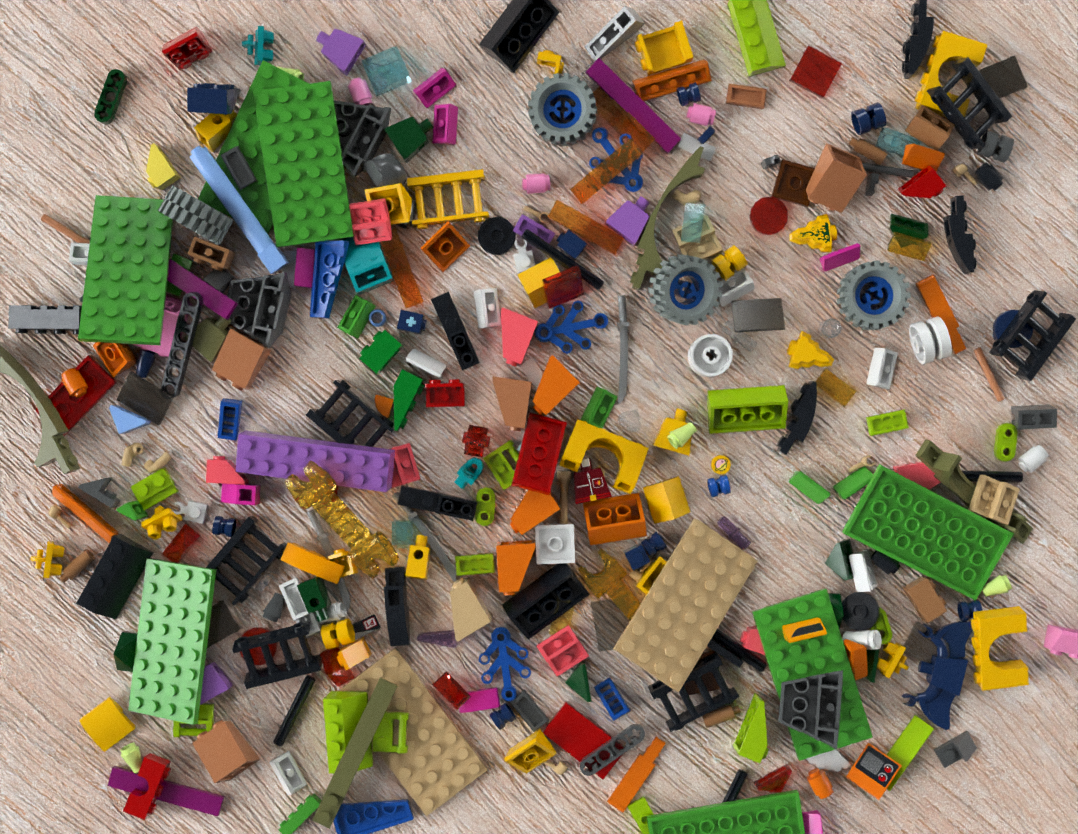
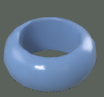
[369,309,386,327]

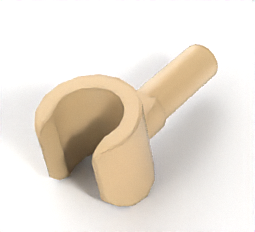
[952,164,978,185]
[524,206,550,224]
[848,455,876,473]
[48,504,72,529]
[629,559,653,581]
[544,760,568,775]

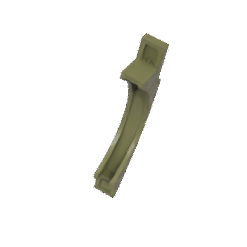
[630,146,705,290]
[0,345,80,474]
[915,440,1033,544]
[312,677,398,829]

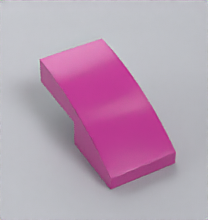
[457,687,500,713]

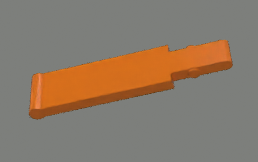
[915,275,966,354]
[607,737,666,813]

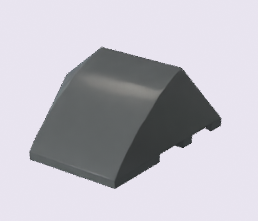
[334,101,391,177]
[227,272,291,348]
[778,670,843,750]

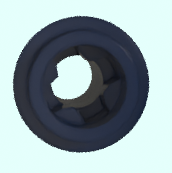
[135,349,156,378]

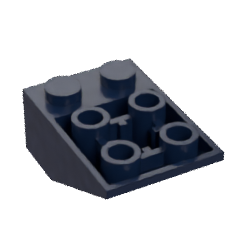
[187,83,240,114]

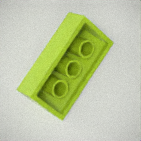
[728,0,786,77]
[707,385,788,434]
[323,691,373,774]

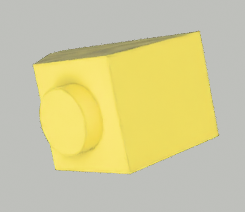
[146,143,181,190]

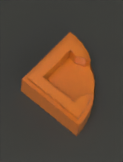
[375,394,394,418]

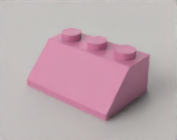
[1044,624,1078,659]

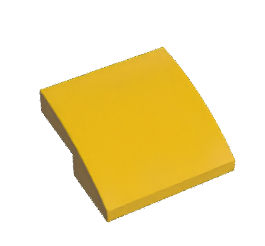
[79,697,135,752]

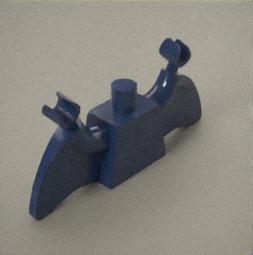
[902,621,973,730]

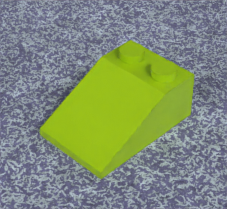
[733,693,768,763]

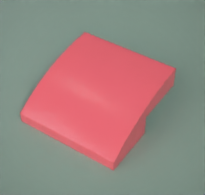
[349,198,392,245]
[390,443,420,488]
[536,625,589,677]

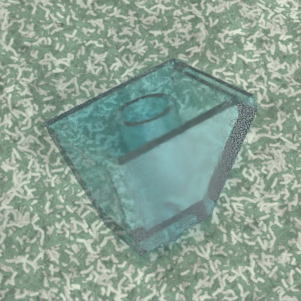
[362,46,411,96]

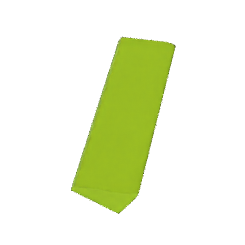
[887,715,934,791]

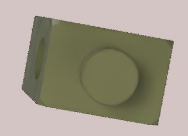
[184,316,231,363]

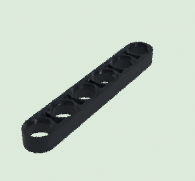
[161,291,203,399]

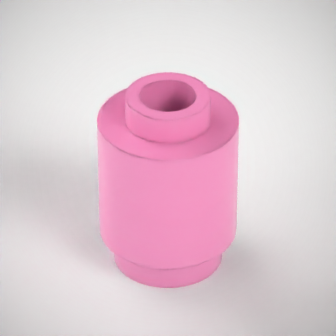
[348,77,372,106]
[686,103,716,126]
[522,173,550,194]

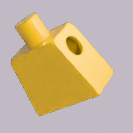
[194,110,237,152]
[652,408,692,456]
[405,535,431,580]

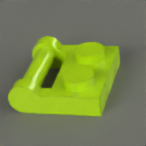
[483,439,519,490]
[173,703,214,737]
[373,712,409,753]

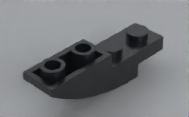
[902,0,934,79]
[943,195,977,274]
[431,291,480,371]
[776,381,817,455]
[397,485,477,521]
[384,567,410,646]

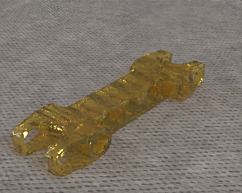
[285,461,399,578]
[577,548,641,620]

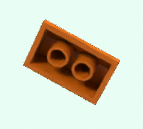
[583,493,647,546]

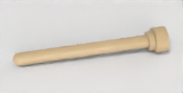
[557,471,572,524]

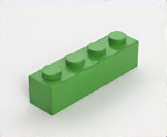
[279,793,322,834]

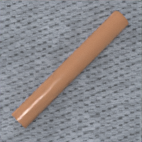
[41,214,90,244]
[973,347,1005,402]

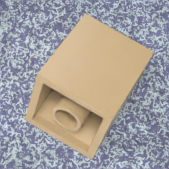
[450,577,492,642]

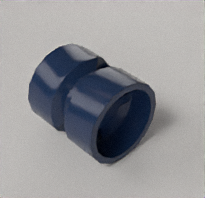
[851,102,887,135]

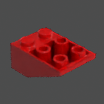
[162,26,213,70]

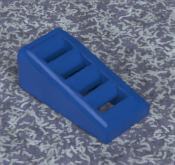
[218,398,242,441]
[594,677,631,721]

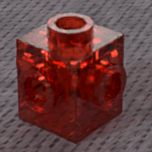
[462,425,491,458]

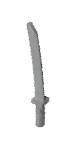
[618,296,629,403]
[392,492,457,582]
[307,509,351,611]

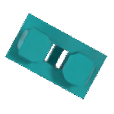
[454,457,484,489]

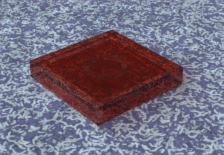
[789,45,842,99]
[542,265,584,309]

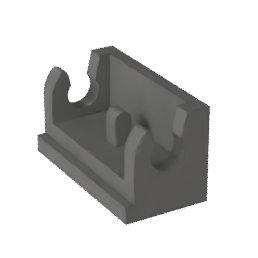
[1011,404,1057,430]

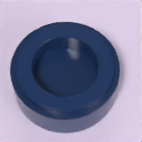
[697,126,715,144]

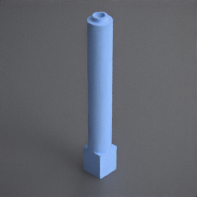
[190,146,290,274]

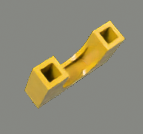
[914,31,988,118]
[559,419,649,494]
[971,606,1029,691]

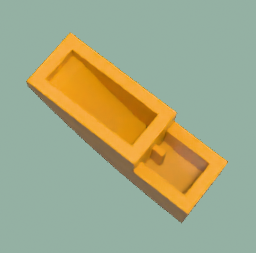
[280,542,345,584]

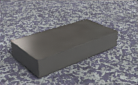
[221,146,258,190]
[510,690,549,732]

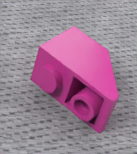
[221,484,261,505]

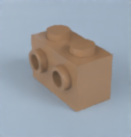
[905,105,955,151]
[187,236,236,272]
[902,576,947,623]

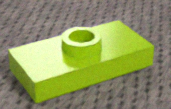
[866,409,909,436]
[455,553,495,576]
[627,796,654,834]

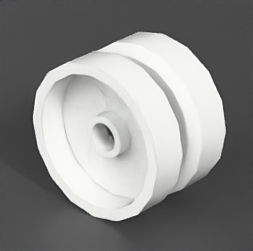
[909,316,952,365]
[688,334,733,377]

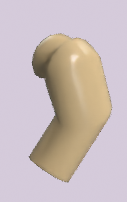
[672,189,701,206]
[121,443,144,467]
[144,452,172,473]

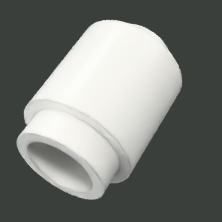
[1018,445,1049,473]

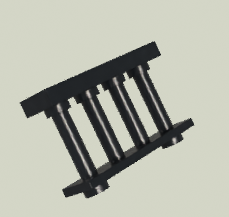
[927,57,1012,150]
[989,290,1076,381]
[306,380,395,447]
[206,515,287,606]
[232,622,322,689]
[648,652,739,732]

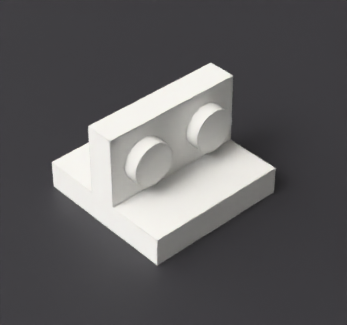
[535,523,575,564]

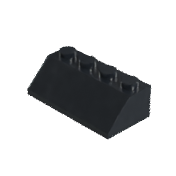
[479,0,559,73]
[76,534,154,619]
[502,563,590,640]

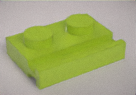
[130,467,179,511]

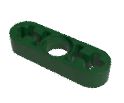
[94,69,127,124]

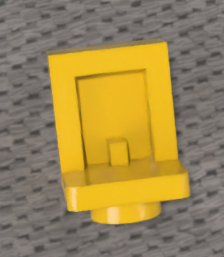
[537,50,564,74]
[327,548,358,578]

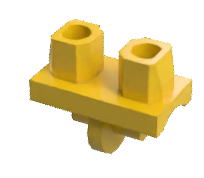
[141,506,182,540]
[30,541,64,578]
[877,642,909,679]

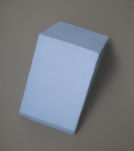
[109,405,151,434]

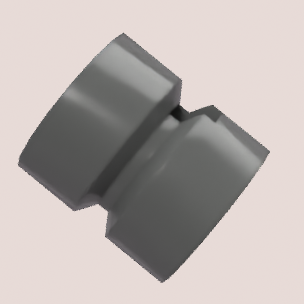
[977,130,1014,163]

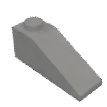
[585,6,645,61]

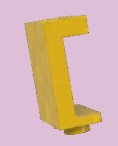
[635,20,693,76]

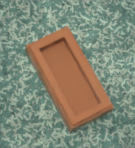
[726,84,767,109]

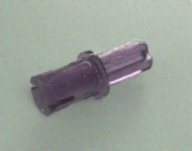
[717,516,751,550]

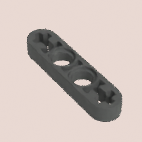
[580,724,645,776]

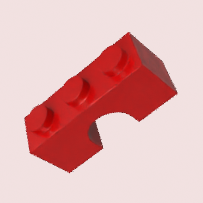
[123,753,171,820]

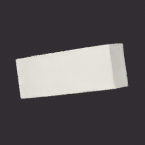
[279,577,322,639]

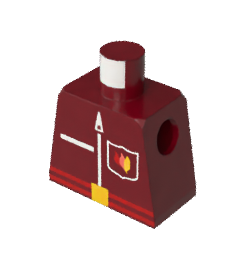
[574,458,612,504]

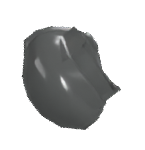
[363,153,407,187]

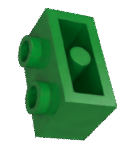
[359,330,404,374]

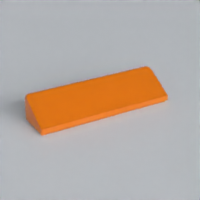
[632,59,712,101]
[52,484,119,543]

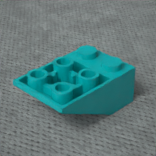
[340,237,395,295]

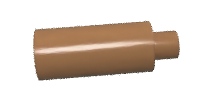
[848,137,887,165]
[60,549,96,582]
[702,705,741,728]

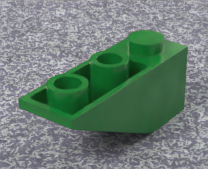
[393,369,425,431]

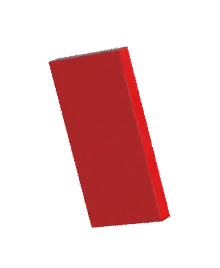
[35,355,117,437]
[511,413,567,495]
[542,702,624,780]

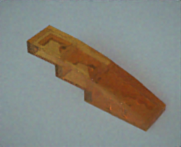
[593,87,655,152]
[570,138,644,204]
[548,200,624,255]
[381,227,424,308]

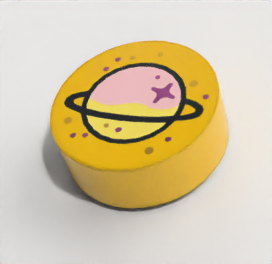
[711,455,731,474]

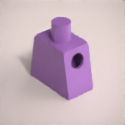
[316,29,366,76]
[605,196,649,246]
[200,662,233,705]

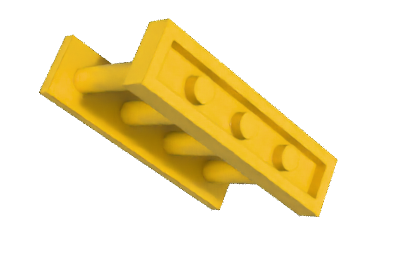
[407,169,489,229]

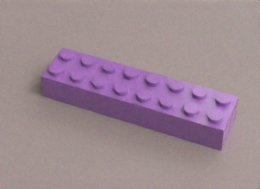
[236,430,395,492]

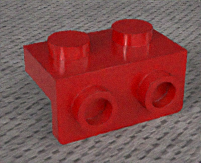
[425,379,465,407]

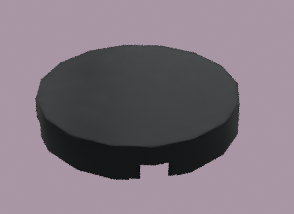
[478,217,516,255]
[842,592,880,630]

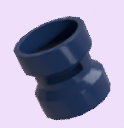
[677,82,701,107]
[212,516,236,537]
[641,531,667,558]
[957,600,982,621]
[490,703,516,730]

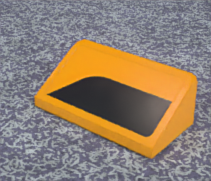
[782,617,827,643]

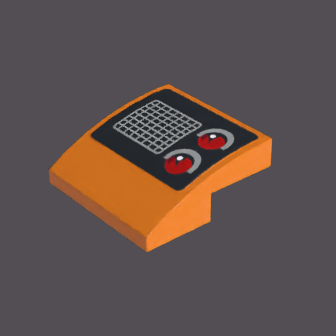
[846,743,902,800]

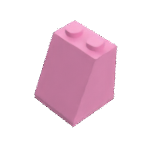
[133,295,192,357]

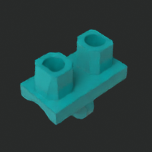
[242,26,274,66]

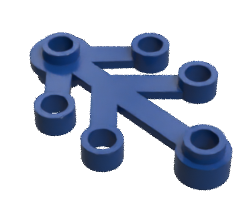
[589,127,643,192]
[535,301,608,354]
[479,627,531,701]

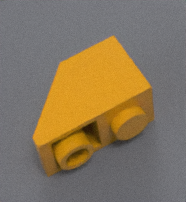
[337,637,372,670]

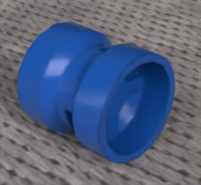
[707,475,731,497]

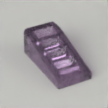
[417,630,458,648]

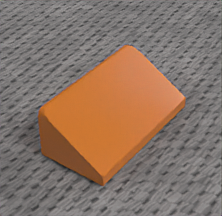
[902,144,945,171]
[843,639,868,681]

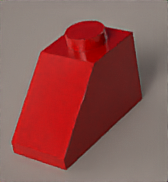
[897,165,946,198]

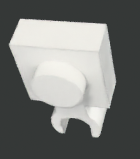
[513,240,535,274]
[173,501,209,524]

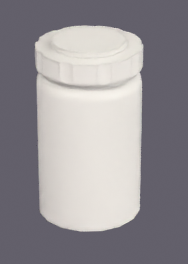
[843,630,882,650]

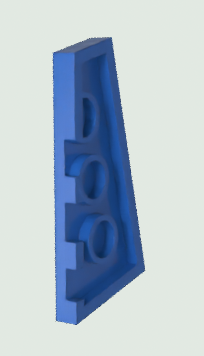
[310,241,350,318]
[333,799,414,834]

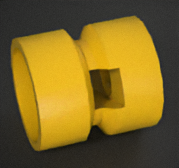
[711,245,748,281]
[321,618,355,650]

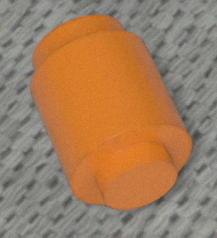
[61,368,88,398]
[807,768,833,799]

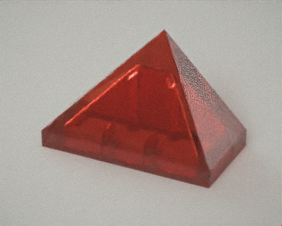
[162,524,201,563]
[320,647,355,687]
[432,671,471,710]
[754,764,792,793]

